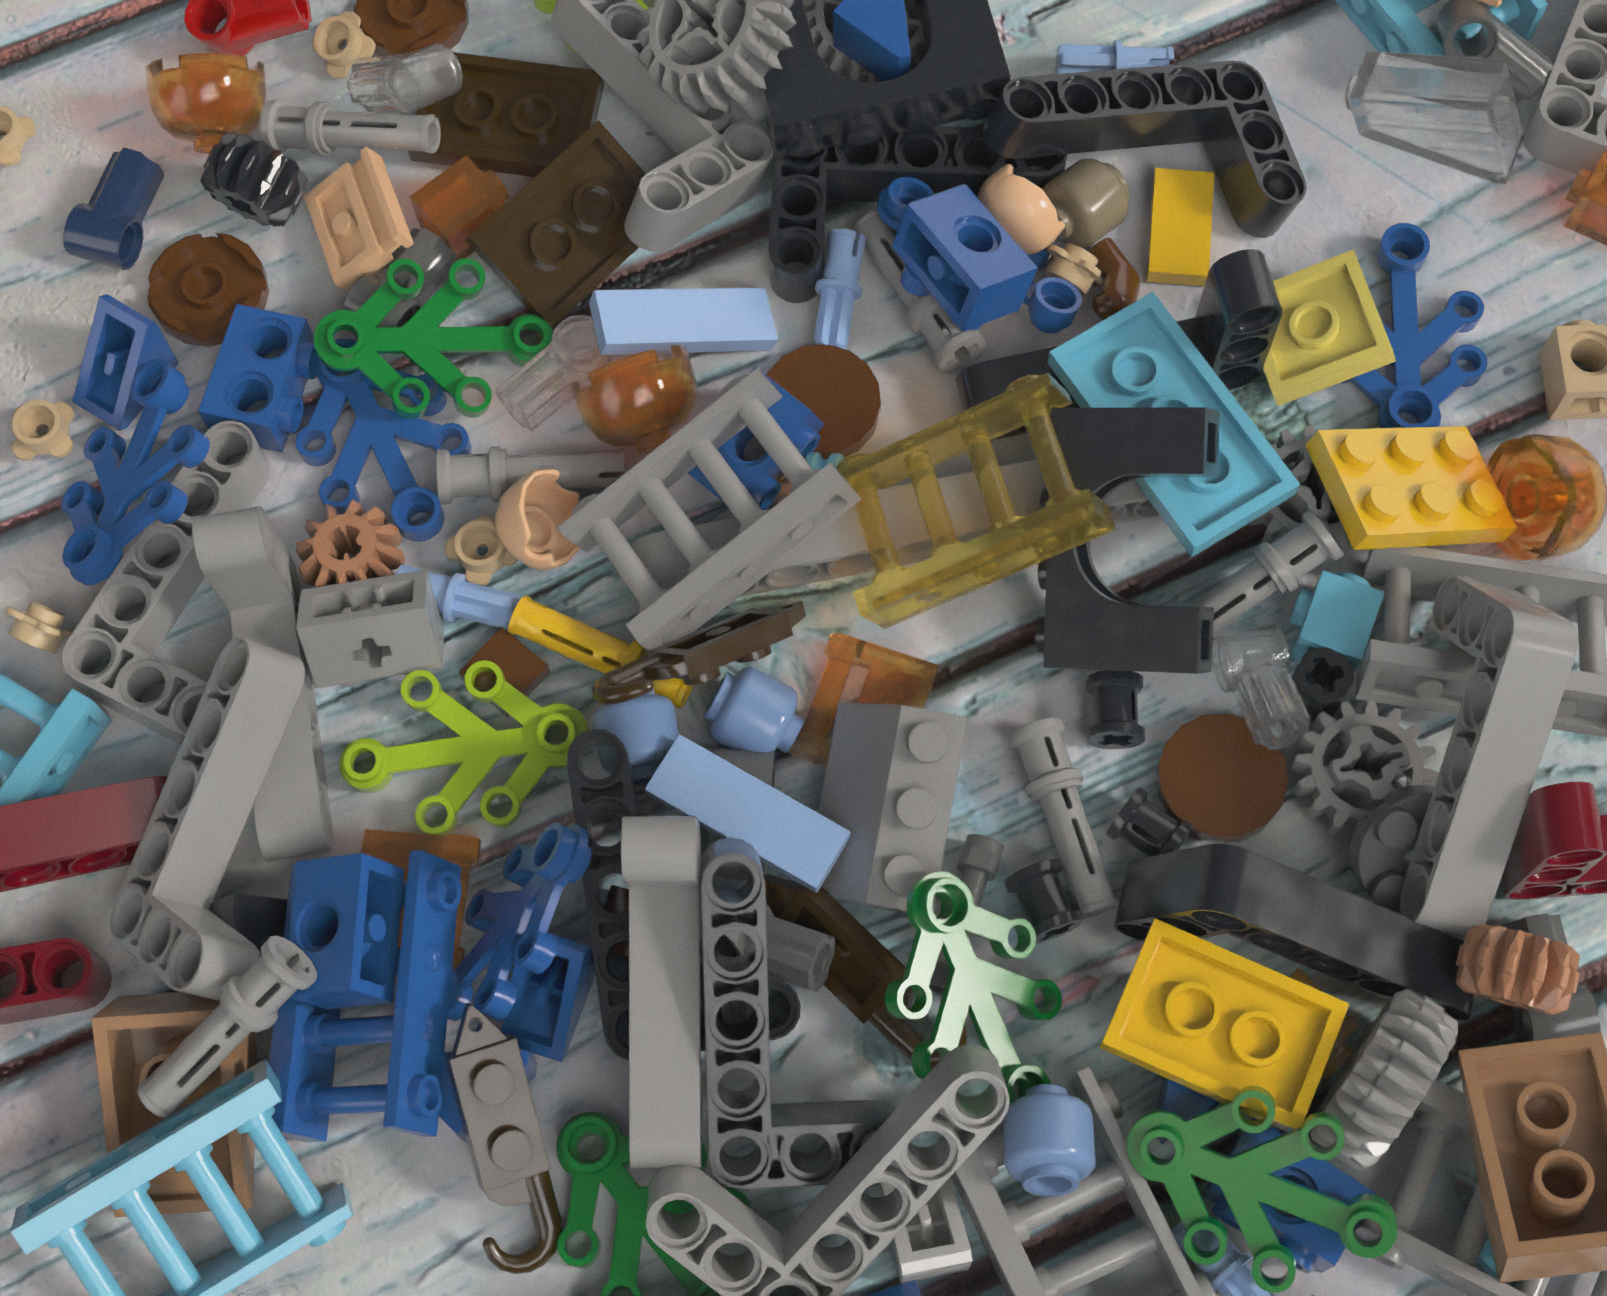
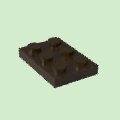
[408,49,604,177]
[465,120,646,328]

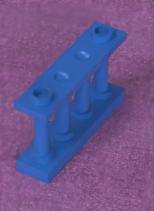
[269,850,461,1142]

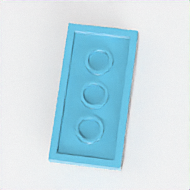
[1048,292,1300,558]

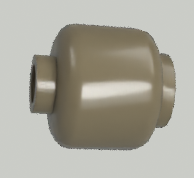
[1043,158,1129,248]

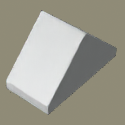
[880,1178,973,1284]

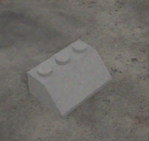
[818,702,967,914]

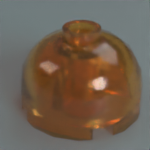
[146,53,266,154]
[570,345,698,455]
[1487,434,1607,561]

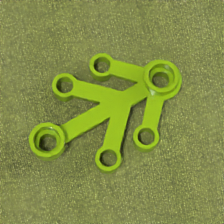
[339,660,589,838]

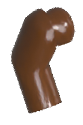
[1089,237,1140,321]

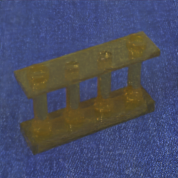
[836,373,1116,629]

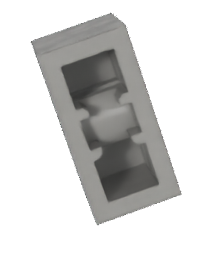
[296,570,444,688]

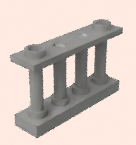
[557,367,861,651]
[1356,547,1607,738]
[938,1066,1216,1296]
[1355,1079,1607,1296]

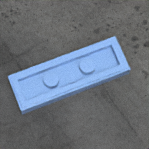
[589,287,778,355]
[644,734,851,893]

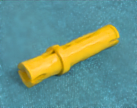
[508,595,694,709]

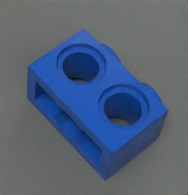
[198,304,319,453]

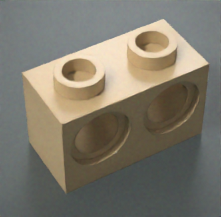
[1539,320,1607,420]

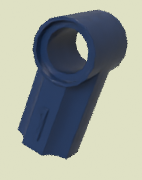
[63,147,165,270]

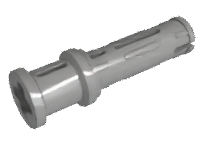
[260,100,441,156]
[854,210,986,374]
[436,446,626,505]
[1189,509,1344,635]
[1007,717,1119,918]
[137,935,317,1118]

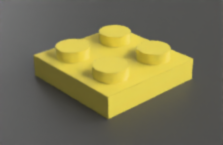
[1263,249,1396,406]

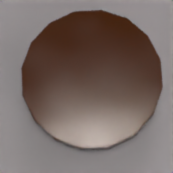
[354,0,469,65]
[147,233,270,347]
[766,345,881,460]
[1156,714,1289,843]

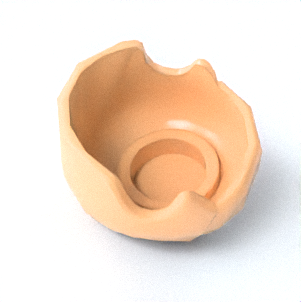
[978,164,1065,255]
[495,469,581,570]

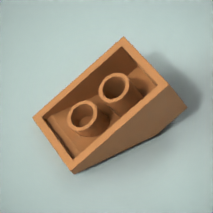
[91,992,257,1217]
[1457,1032,1607,1283]

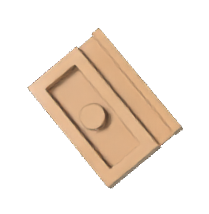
[304,146,414,292]

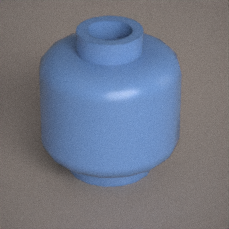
[703,667,804,753]
[592,688,679,785]
[1002,1084,1096,1196]

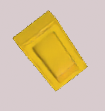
[1146,168,1215,287]

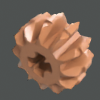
[296,499,405,588]
[1456,924,1580,1015]

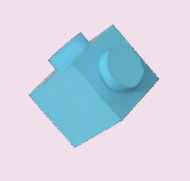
[1288,570,1385,673]

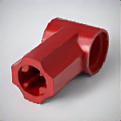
[184,0,312,60]

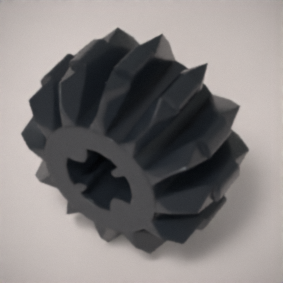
[200,134,308,227]

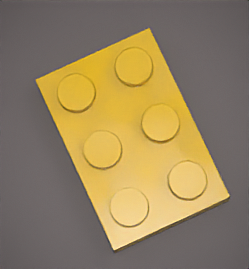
[1305,426,1517,550]
[1099,918,1349,1133]

